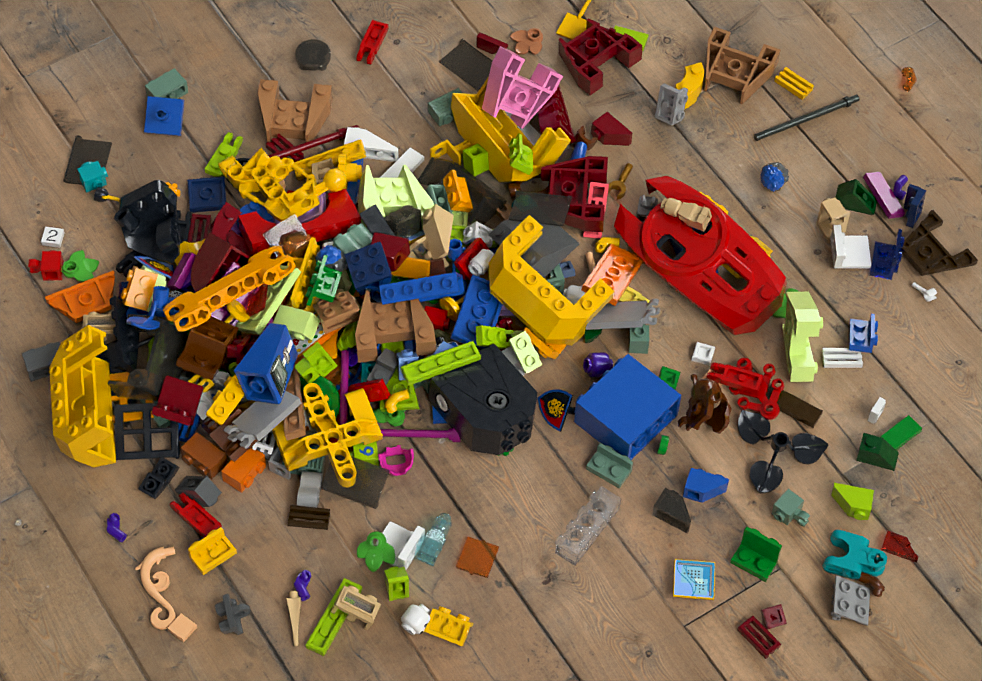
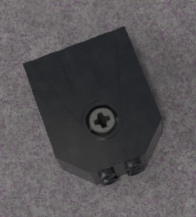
[428,343,538,455]

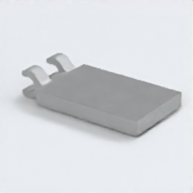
[586,299,660,330]
[224,391,302,449]

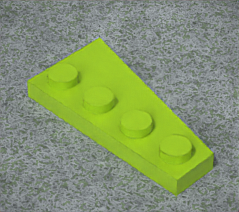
[380,341,420,412]

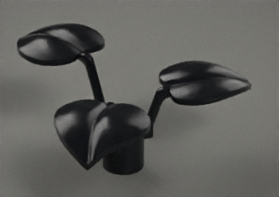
[738,410,828,493]

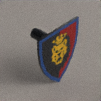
[538,389,576,432]

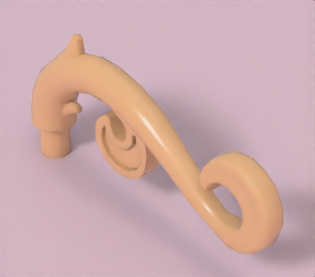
[135,546,176,630]

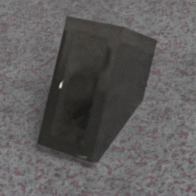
[652,488,691,534]

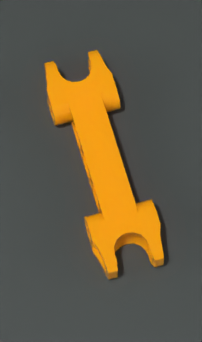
[163,246,296,332]

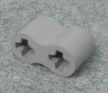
[297,471,323,508]

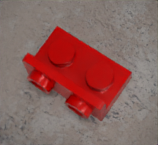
[454,238,489,280]

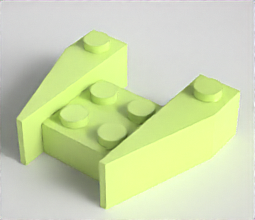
[358,165,434,231]
[782,291,823,382]

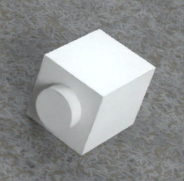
[197,389,216,420]

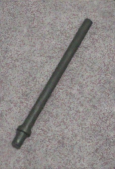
[754,94,860,141]

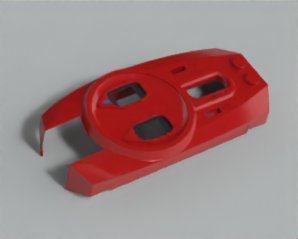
[614,176,787,335]

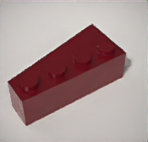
[538,85,576,145]

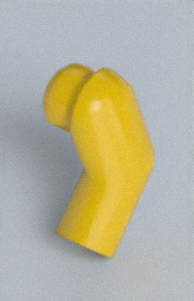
[385,389,410,413]

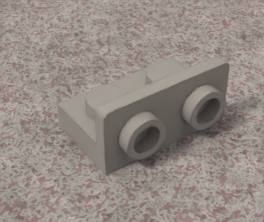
[655,83,688,125]

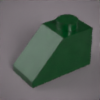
[835,179,877,215]
[856,433,899,471]

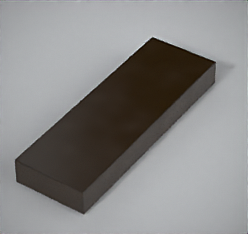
[766,384,823,428]

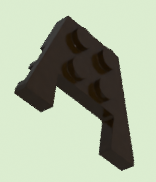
[899,210,978,276]

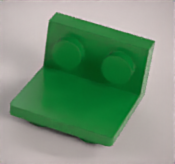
[730,526,782,582]

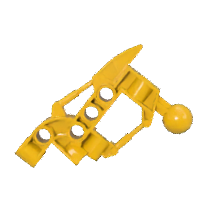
[218,148,347,225]

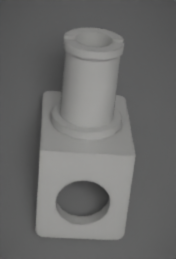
[257,447,291,480]

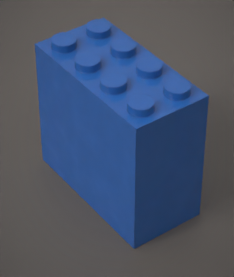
[574,354,681,460]

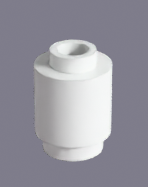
[468,249,494,277]

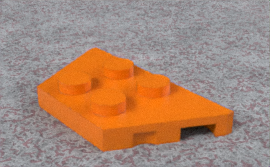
[45,271,115,323]

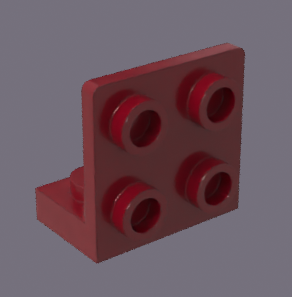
[151,375,204,426]

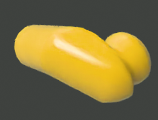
[594,237,620,253]

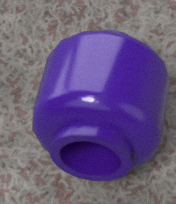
[583,352,613,377]

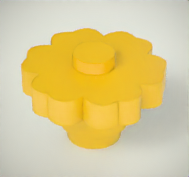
[335,154,362,190]

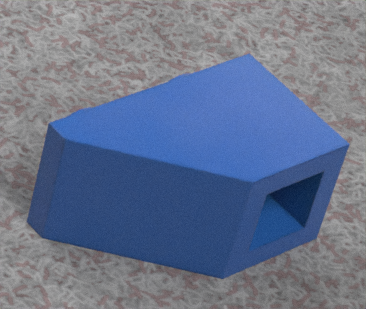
[683,468,729,503]

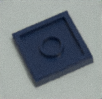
[188,176,226,213]

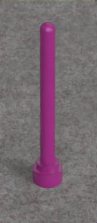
[336,350,351,440]
[380,428,461,442]

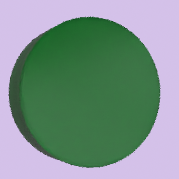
[657,435,669,455]

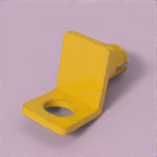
[430,139,472,167]

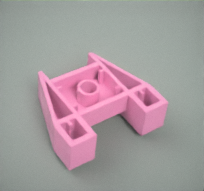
[482,46,563,129]

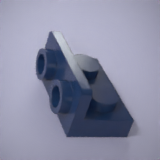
[904,184,927,228]

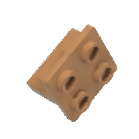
[313,291,360,334]

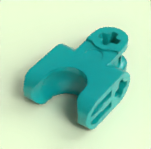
[822,530,887,579]

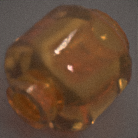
[283,230,311,258]

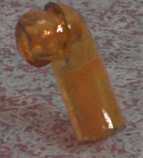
[901,66,917,92]

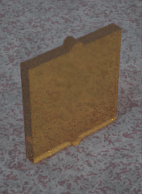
[456,537,499,578]

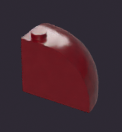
[191,232,251,292]

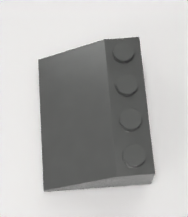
[488,207,579,278]

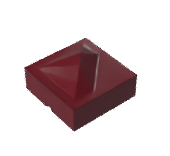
[761,604,787,630]

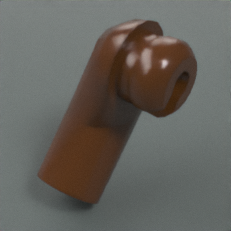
[859,572,885,597]

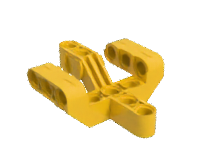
[272,383,383,488]

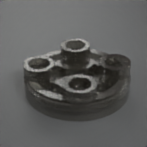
[295,39,331,71]

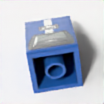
[234,323,298,404]

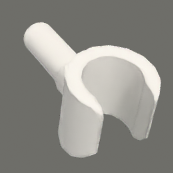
[912,282,937,302]

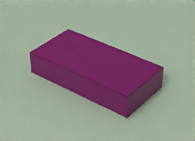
[167,253,196,290]

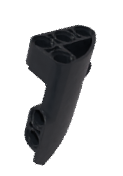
[114,180,180,264]

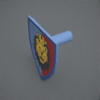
[134,256,174,278]

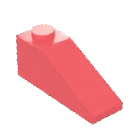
[583,182,609,239]

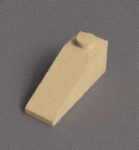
[423,204,454,260]

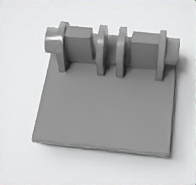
[831,575,870,625]

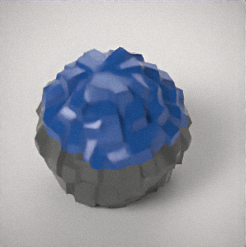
[760,162,789,192]
[316,245,346,271]

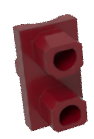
[227,335,255,364]

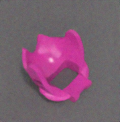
[378,445,414,476]

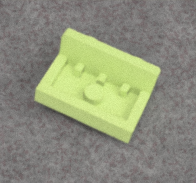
[509,331,542,373]

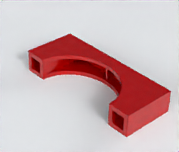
[238,189,361,256]

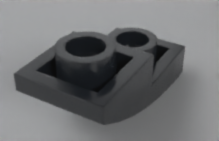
[138,457,180,499]

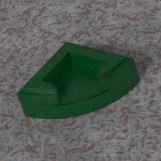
[584,329,603,343]

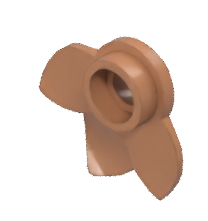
[510,28,543,55]

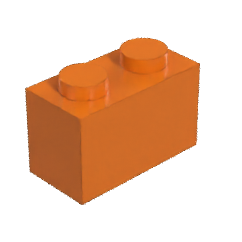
[221,447,266,493]

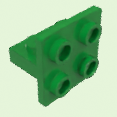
[305,255,342,306]

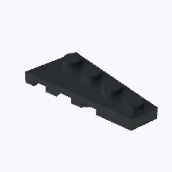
[109,296,140,375]

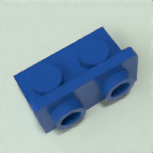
[849,313,878,353]

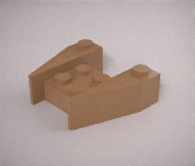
[704,27,781,104]
[258,79,333,142]
[355,290,436,363]

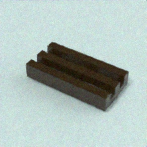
[288,505,331,530]

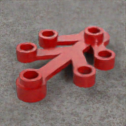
[729,358,784,420]

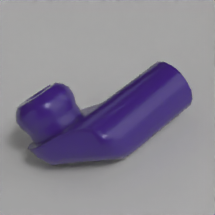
[106,513,127,543]
[294,570,311,601]

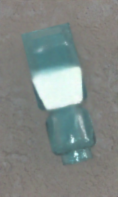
[416,513,452,566]

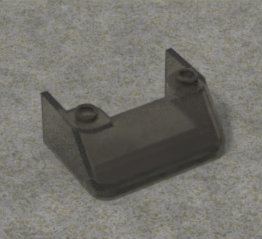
[417,157,507,225]
[108,314,189,402]

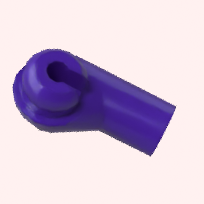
[893,175,908,200]

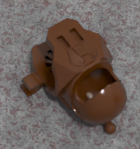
[677,374,732,434]

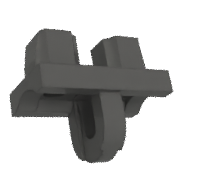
[215,593,251,635]

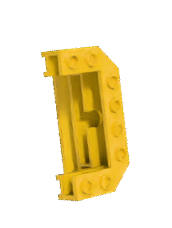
[451,77,571,182]
[488,215,615,346]
[49,325,116,467]

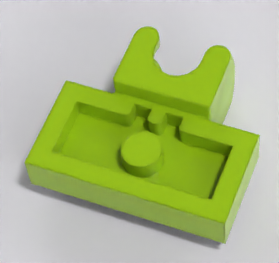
[294,342,338,384]

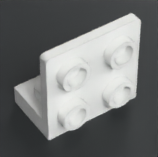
[830,225,871,268]
[375,522,425,570]

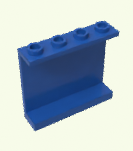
[379,272,466,305]

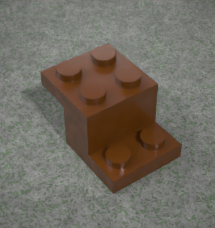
[176,317,239,380]
[201,406,257,462]

